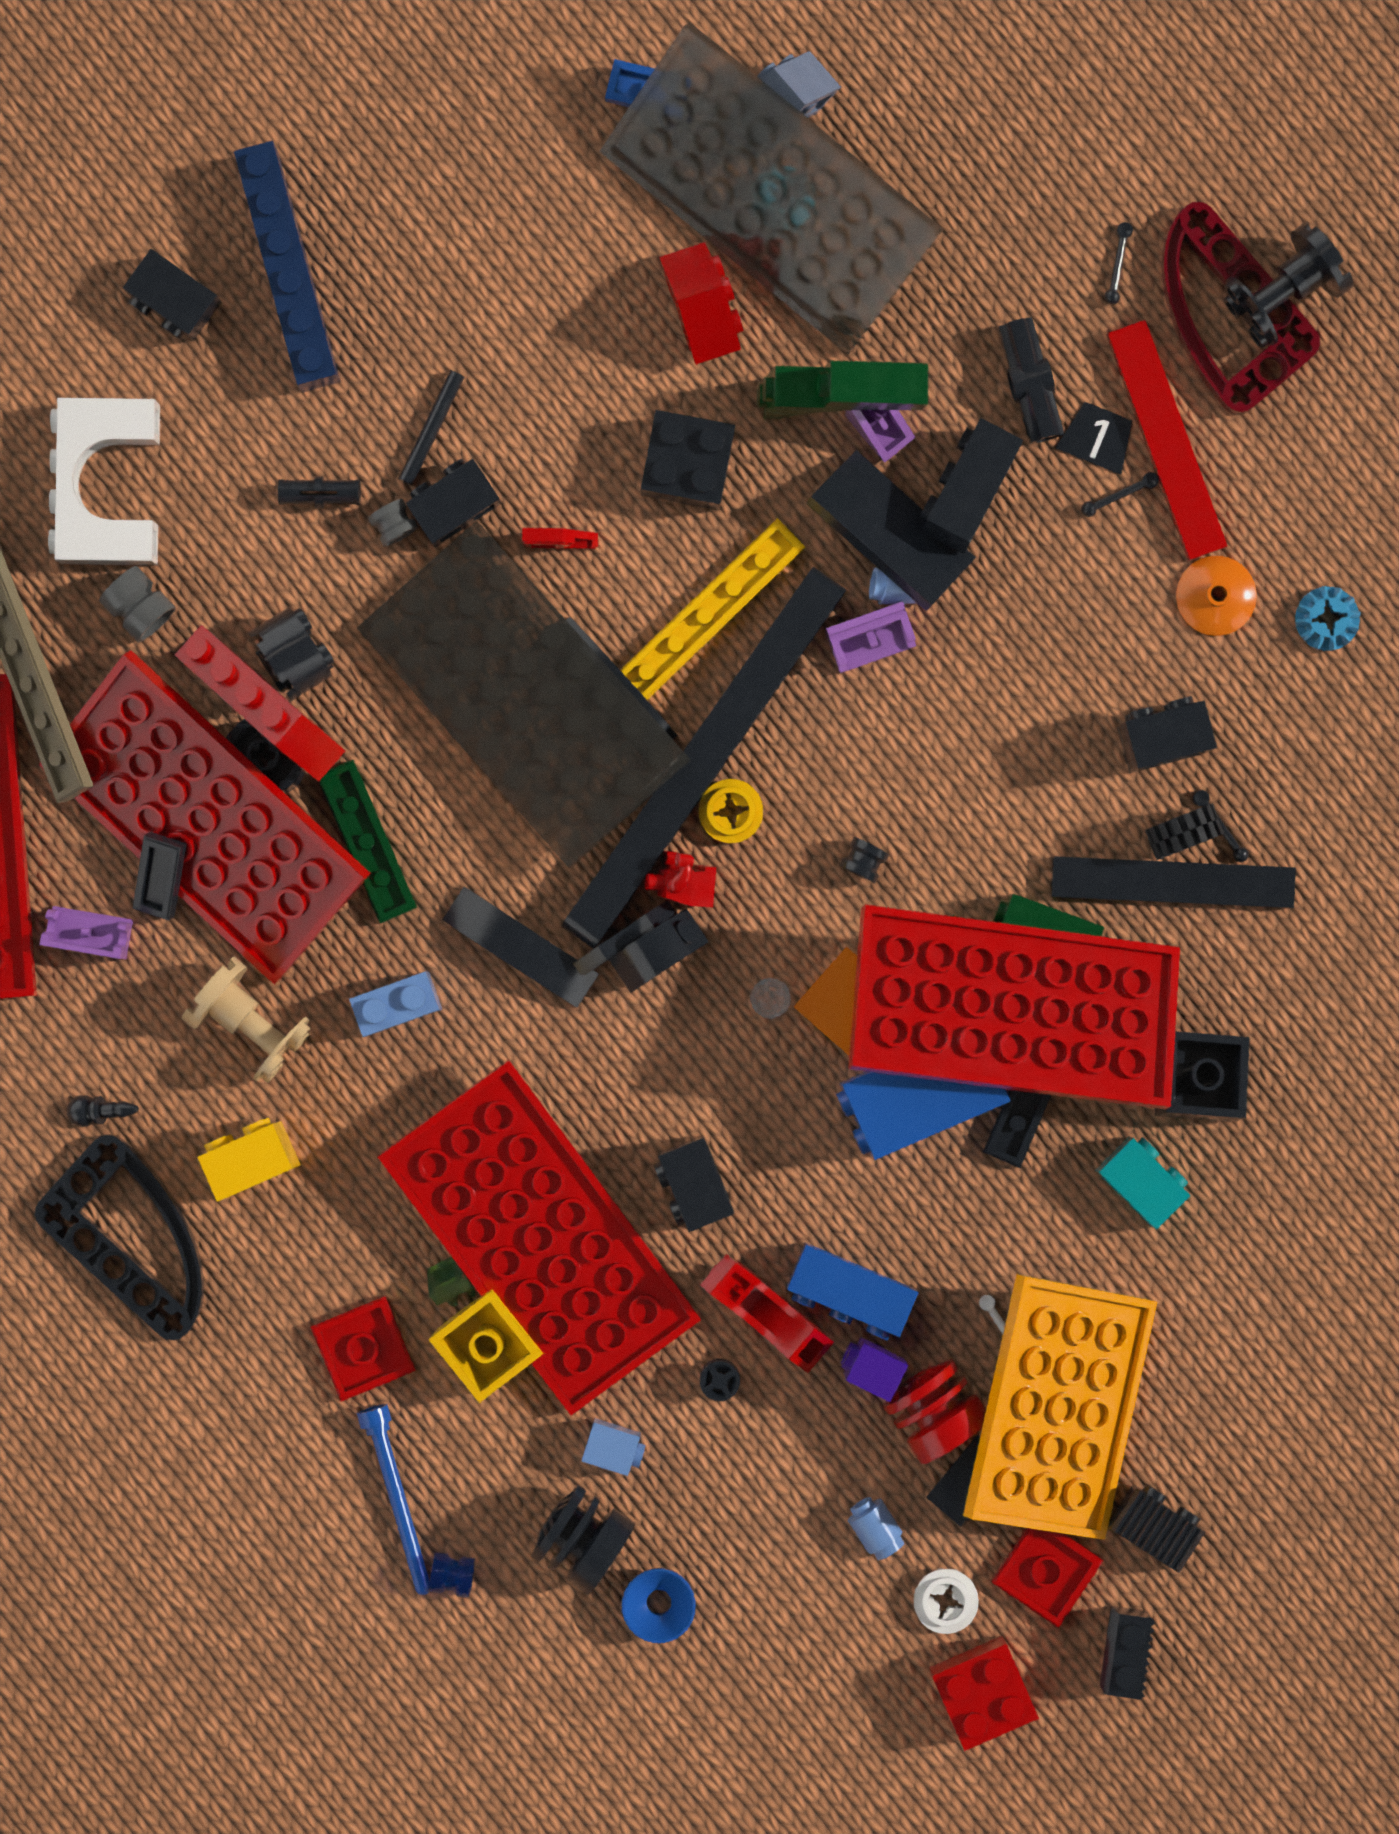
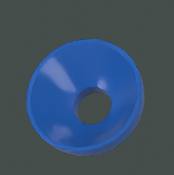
[622,1568,696,1643]

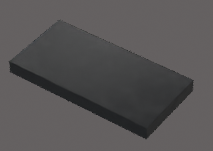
[806,450,976,612]

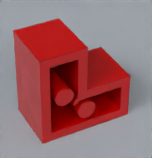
[659,242,744,365]

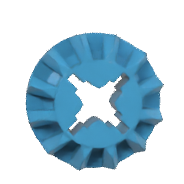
[1295,586,1361,651]

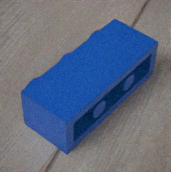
[786,1242,919,1340]

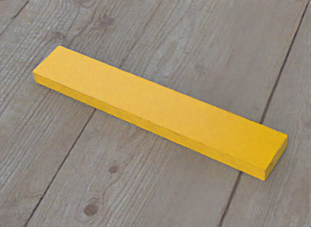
[620,518,805,701]

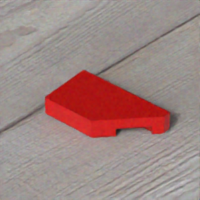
[522,527,598,549]

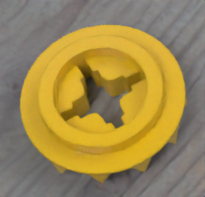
[699,779,763,843]

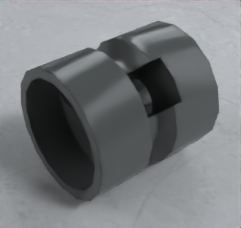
[99,566,176,643]

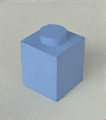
[582,1418,646,1476]

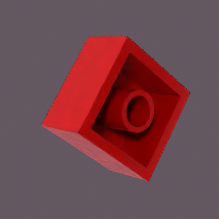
[929,1635,1039,1751]

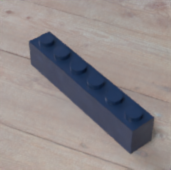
[234,140,341,393]

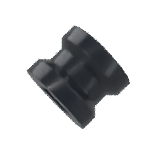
[839,837,889,884]
[700,1358,740,1401]

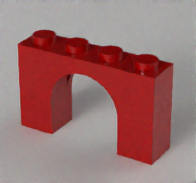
[175,624,346,781]

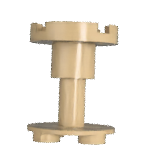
[182,957,311,1083]

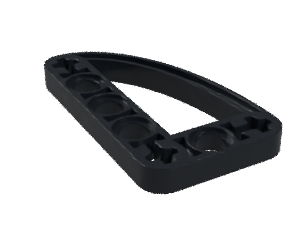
[35,1134,204,1340]

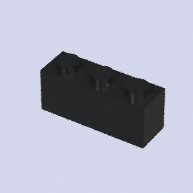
[920,418,1024,554]

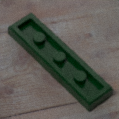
[319,760,418,924]

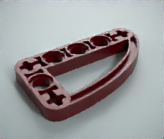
[1162,201,1320,415]

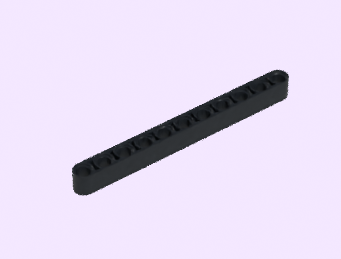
[561,567,846,949]

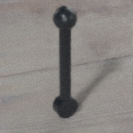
[1104,222,1133,305]
[1081,472,1159,517]
[1193,790,1249,862]

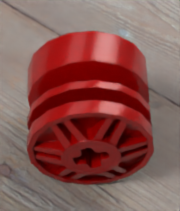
[883,1359,987,1465]

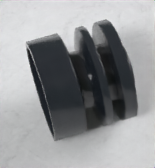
[531,1484,636,1595]

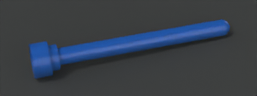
[356,1404,431,1595]

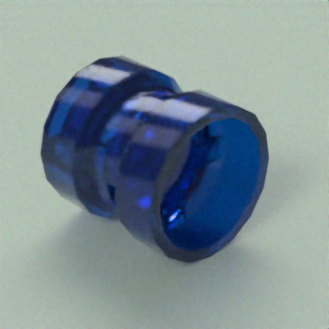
[429,1552,475,1598]

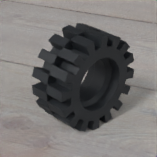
[1145,803,1225,860]

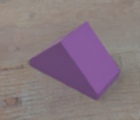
[845,410,916,463]

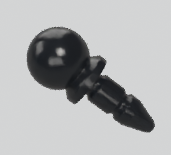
[67,1095,139,1127]

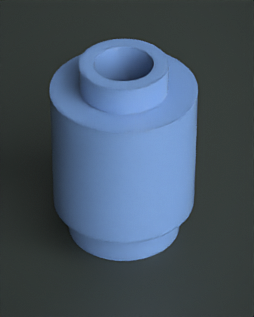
[848,1497,904,1560]

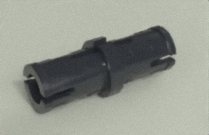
[278,476,361,508]

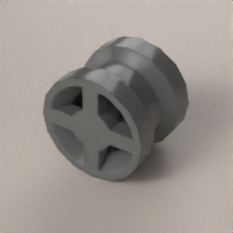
[368,499,418,547]

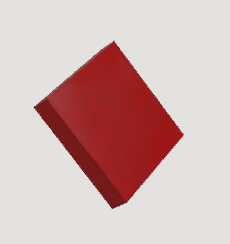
[310,1295,417,1402]
[990,1528,1104,1628]

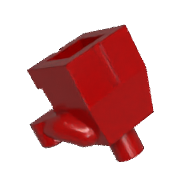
[645,851,717,908]

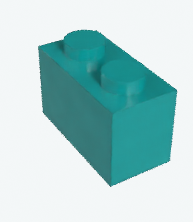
[1095,1136,1191,1230]

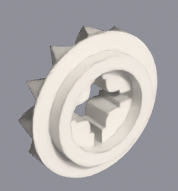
[914,1568,979,1634]

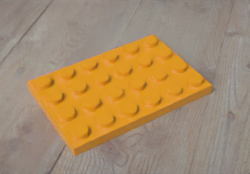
[963,1274,1157,1540]

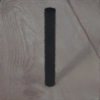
[398,370,464,486]

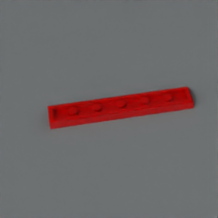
[1106,319,1228,561]

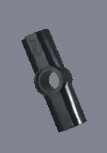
[998,317,1064,444]

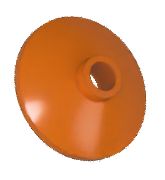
[1176,556,1257,636]

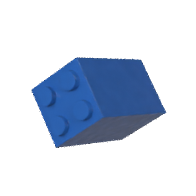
[836,1071,1010,1160]

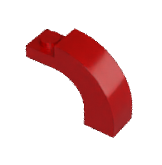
[700,1254,834,1373]

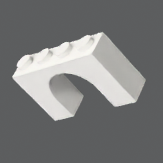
[48,398,160,565]

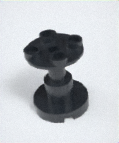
[1224,222,1353,348]

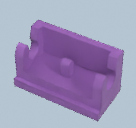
[825,601,916,674]
[40,906,133,959]

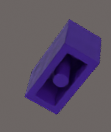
[840,1336,908,1402]

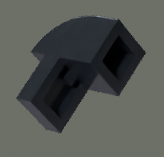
[608,908,709,993]

